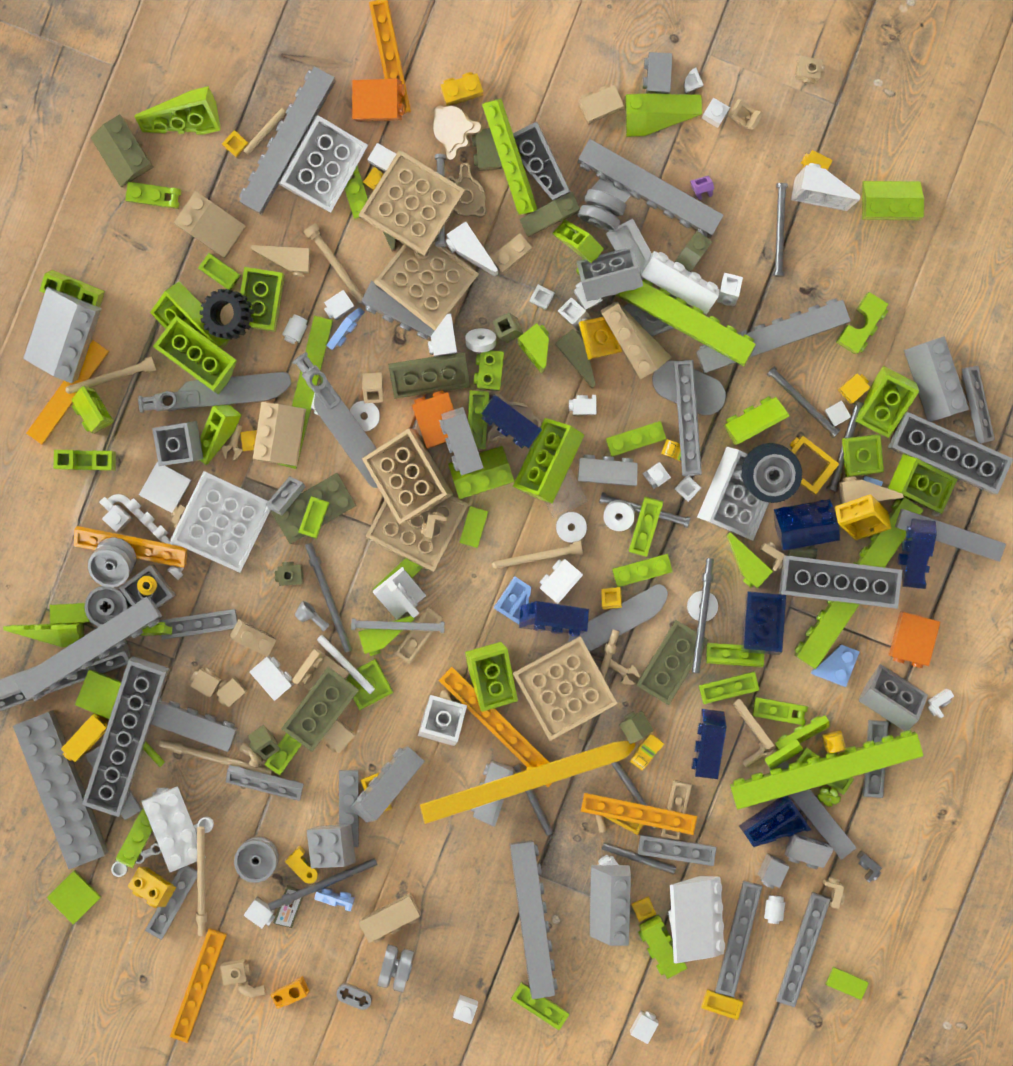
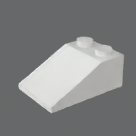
[446,222,498,276]

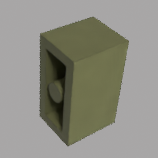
[472,128,502,171]

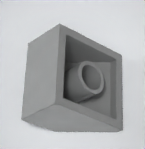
[784,832,833,869]

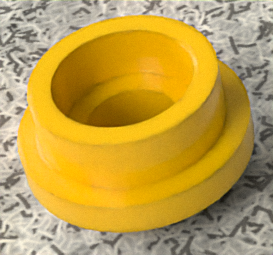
[137,576,157,595]

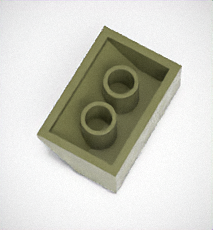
[91,114,154,187]

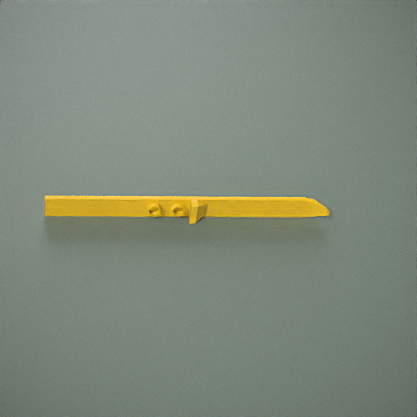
[420,741,636,824]

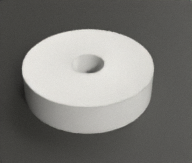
[465,328,496,352]
[350,401,380,432]
[604,500,635,531]
[556,512,587,543]
[687,591,718,621]

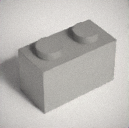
[643,52,672,94]
[758,853,789,889]

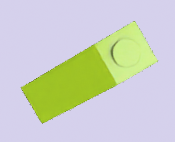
[552,220,604,263]
[200,405,241,465]
[726,532,773,588]
[358,616,415,656]

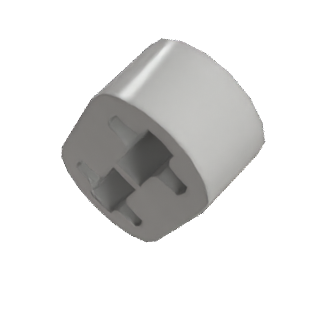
[337,983,372,1010]

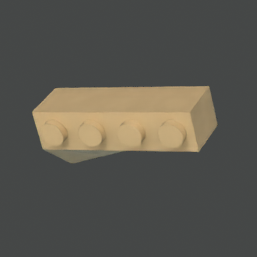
[601,301,672,379]

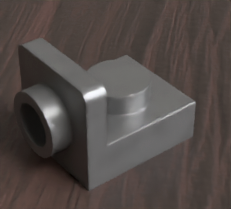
[856,851,882,883]

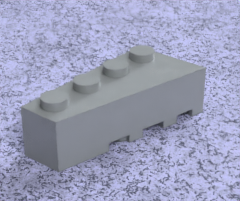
[513,122,571,201]
[361,280,435,340]
[350,746,425,823]

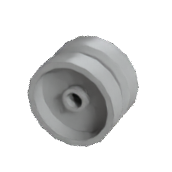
[578,189,627,232]
[88,537,136,588]
[84,586,132,627]
[234,837,279,883]
[377,944,414,993]

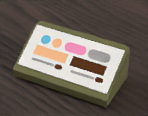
[273,885,303,928]

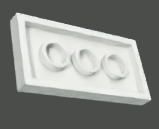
[141,786,206,872]

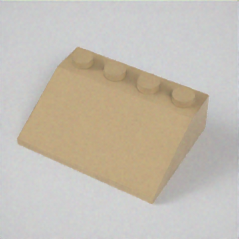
[362,428,453,525]

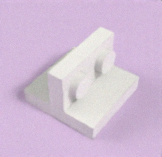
[373,567,426,620]

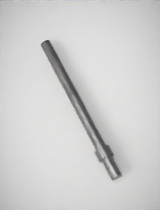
[305,543,352,653]
[692,558,714,673]
[268,858,377,911]

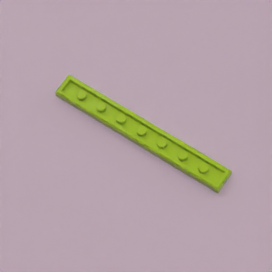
[278,316,333,469]

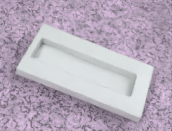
[606,218,652,279]

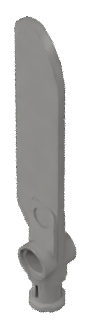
[292,352,378,488]
[138,372,291,413]
[568,584,668,652]

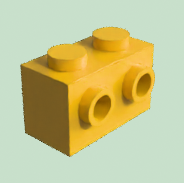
[440,72,483,107]
[128,867,176,908]

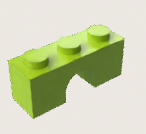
[39,270,105,308]
[836,292,889,354]
[53,450,116,471]

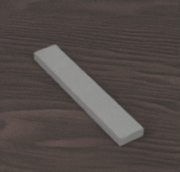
[674,360,702,476]
[895,509,1006,562]
[769,761,856,860]
[715,880,762,997]
[776,892,831,1007]

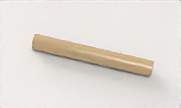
[243,108,286,155]

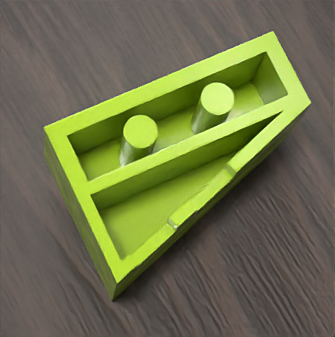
[638,914,687,979]

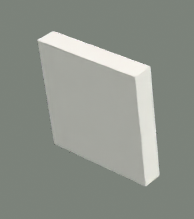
[139,461,192,513]

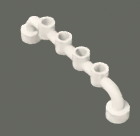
[99,494,184,580]
[111,817,214,877]

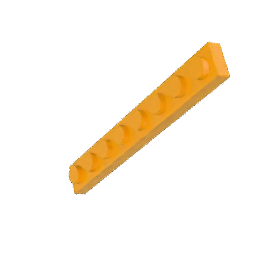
[438,667,552,787]

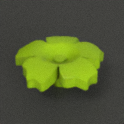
[817,787,841,807]

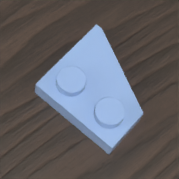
[326,307,365,350]
[494,576,531,628]
[811,644,860,687]
[315,887,355,911]

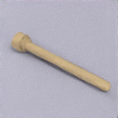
[304,223,364,304]
[65,356,157,394]
[492,540,583,569]

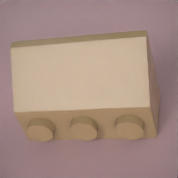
[253,402,306,466]

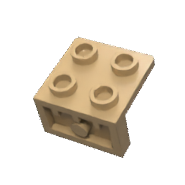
[292,649,349,691]

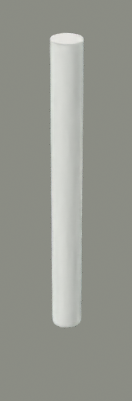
[317,635,375,694]

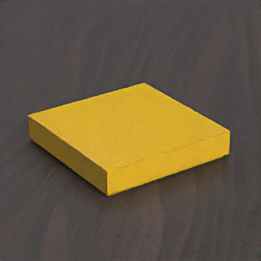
[579,317,622,360]

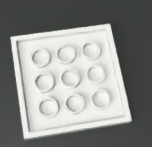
[170,471,270,573]

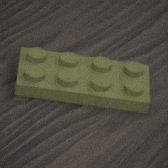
[388,352,470,399]
[271,473,356,544]
[636,620,709,705]
[281,666,359,752]

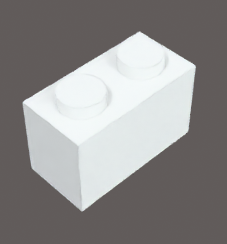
[250,656,294,701]

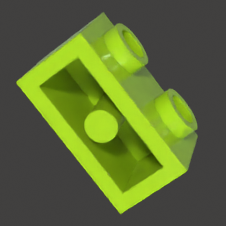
[474,350,504,391]

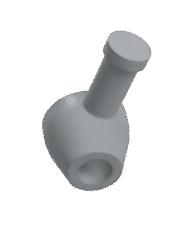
[295,601,330,631]

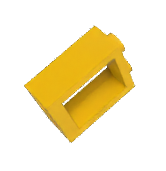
[789,436,839,495]
[835,494,891,541]
[61,714,109,762]

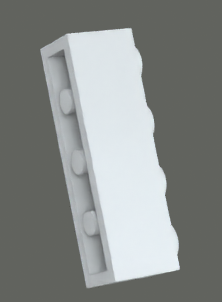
[641,251,720,315]

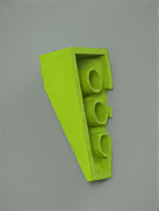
[134,86,221,135]
[625,94,702,137]
[3,623,84,647]

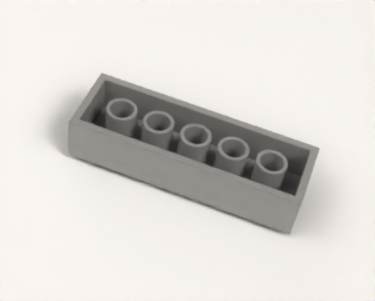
[888,412,1013,494]
[779,556,903,609]

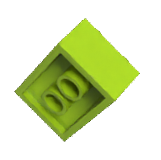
[856,366,919,438]
[72,386,114,434]
[888,454,958,514]
[465,642,518,712]

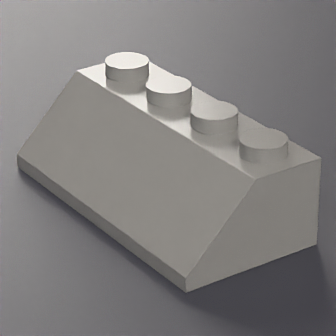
[904,336,969,422]
[590,865,631,946]

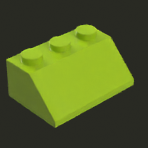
[862,181,924,220]
[723,396,789,445]
[448,446,514,500]

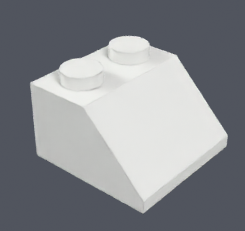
[428,314,457,357]
[539,559,583,604]
[418,695,467,746]

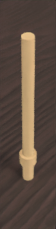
[578,629,620,740]
[159,739,272,775]
[196,826,207,936]

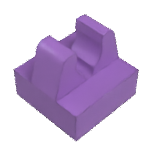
[690,175,714,200]

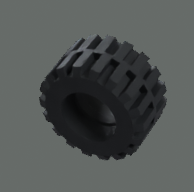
[200,289,254,340]

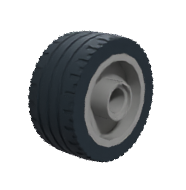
[742,443,802,503]

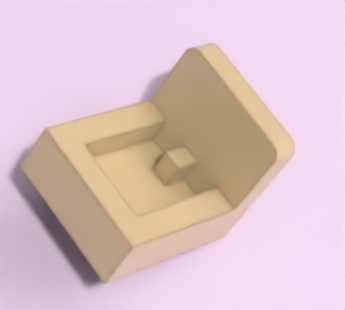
[728,99,763,130]
[421,512,447,541]
[759,542,785,571]
[822,877,845,909]

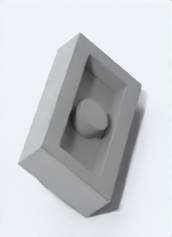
[266,476,306,516]

